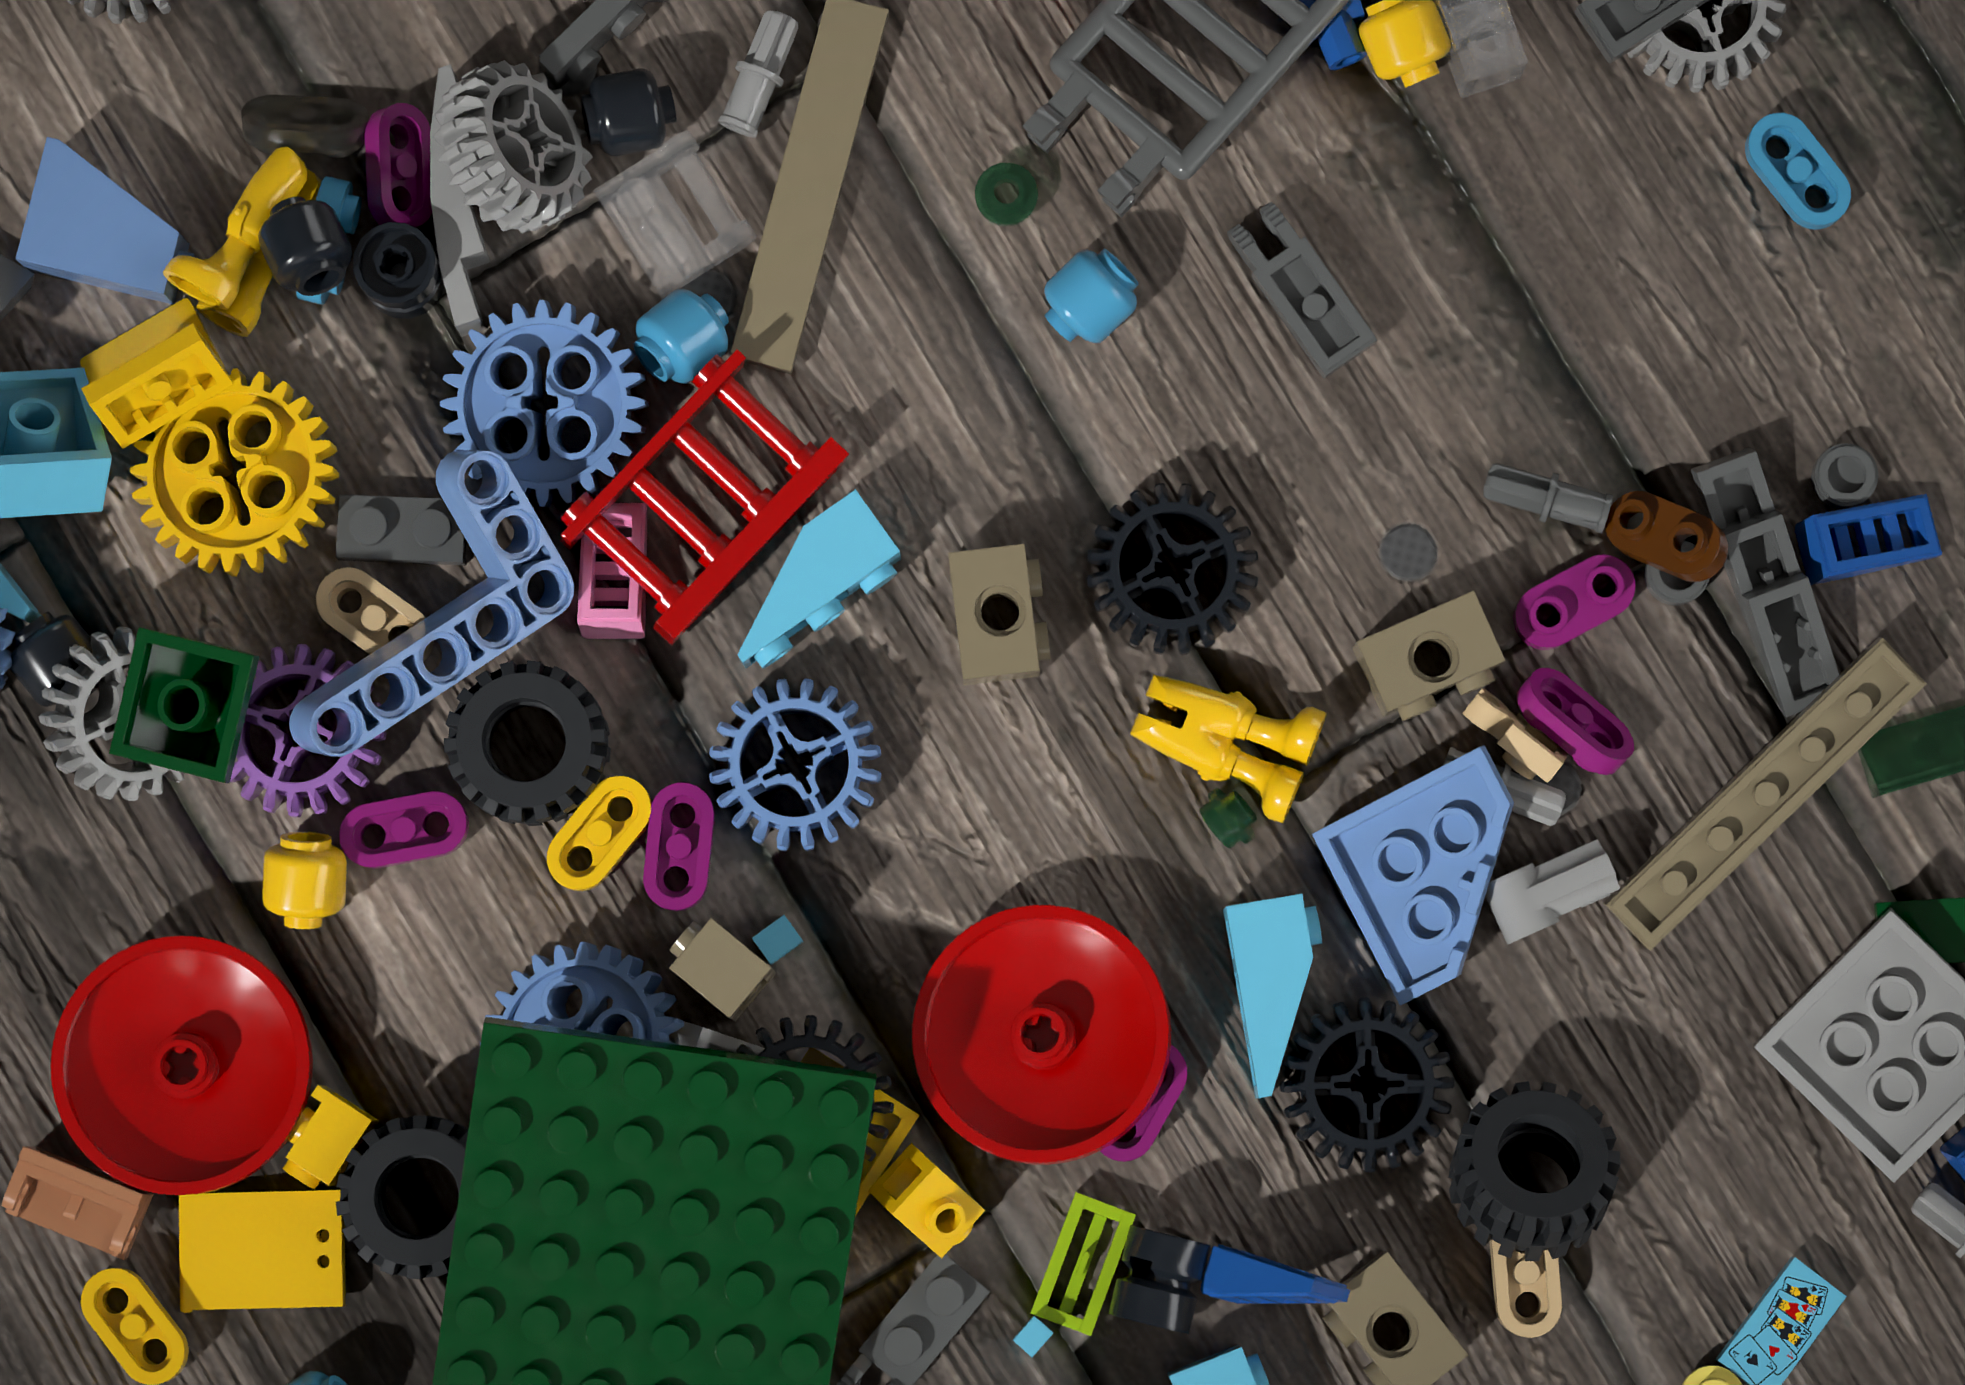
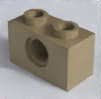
[948,544,1051,686]
[1352,591,1506,722]
[669,918,777,1022]
[1322,1251,1468,1385]

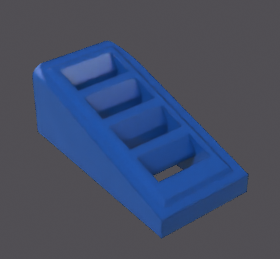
[1795,494,1942,585]
[1200,1244,1350,1304]

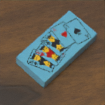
[1715,1257,1847,1385]

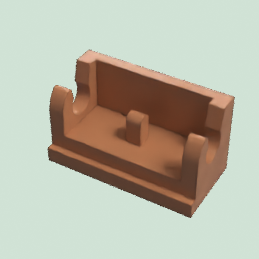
[1,1146,154,1260]

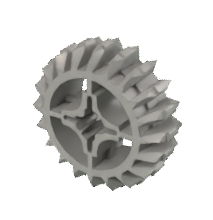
[1627,0,1786,93]
[433,60,593,234]
[38,627,184,801]

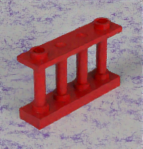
[560,349,849,645]

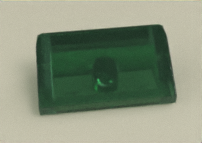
[1858,705,1965,799]

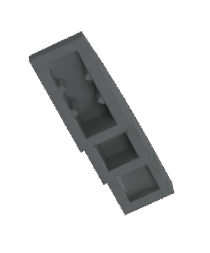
[1691,447,1839,717]

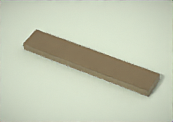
[730,0,889,375]
[1603,637,1927,951]

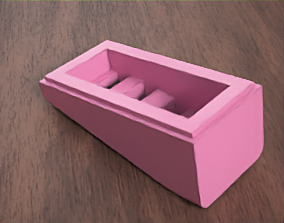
[577,503,647,639]

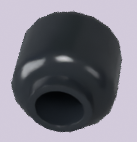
[580,68,677,156]
[258,197,353,296]
[10,611,99,707]

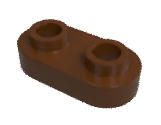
[1605,491,1728,582]

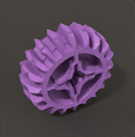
[230,644,387,818]

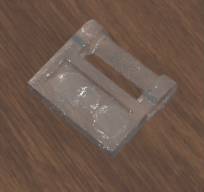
[593,130,757,299]

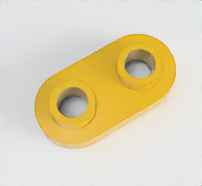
[547,776,652,891]
[81,1268,189,1385]

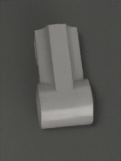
[1485,839,1620,945]

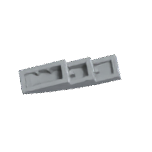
[430,64,490,337]

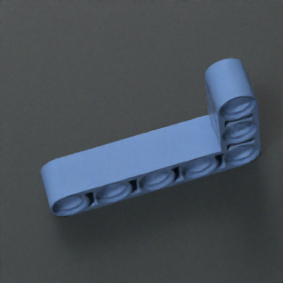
[289,450,574,757]

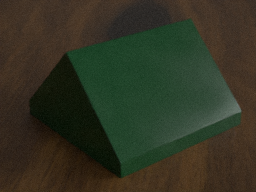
[109,627,260,784]

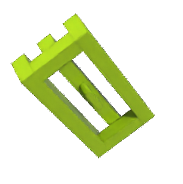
[1030,1192,1136,1336]

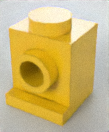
[282,1085,379,1189]

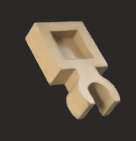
[1463,687,1568,783]

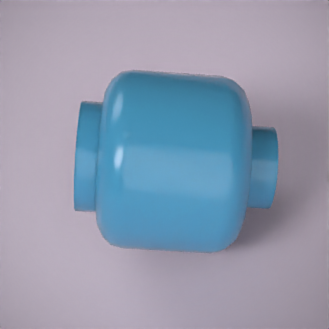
[1044,248,1139,343]
[633,289,729,384]

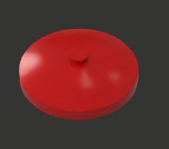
[912,905,1171,1165]
[50,936,313,1195]

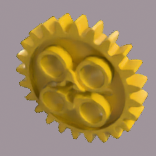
[130,368,340,577]

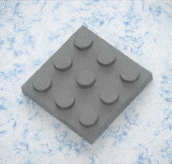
[1754,908,1965,1183]

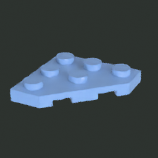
[1312,745,1514,1006]

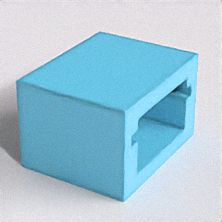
[752,915,804,965]
[1013,1315,1053,1357]

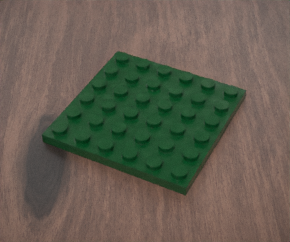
[432,1017,876,1385]

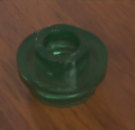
[975,162,1038,227]
[1199,788,1257,849]

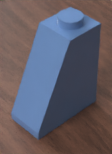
[16,137,195,304]

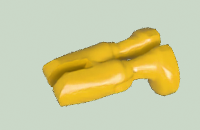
[163,147,322,337]
[1130,674,1327,823]

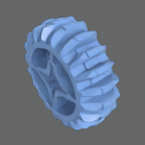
[709,679,881,851]

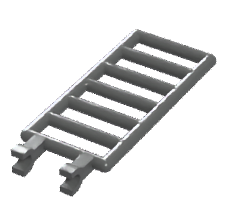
[1023,0,1350,218]

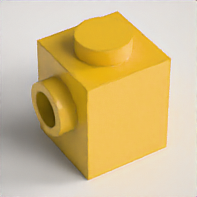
[868,1143,985,1259]

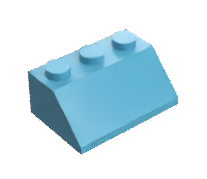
[0,368,112,518]

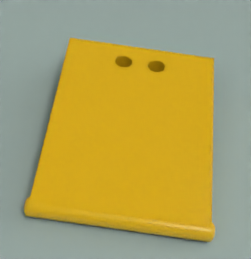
[179,1190,346,1313]

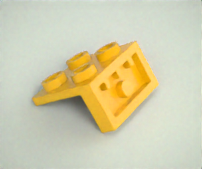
[80,298,233,449]

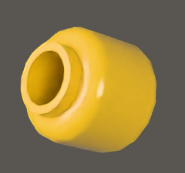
[1359,0,1451,88]
[262,832,347,929]

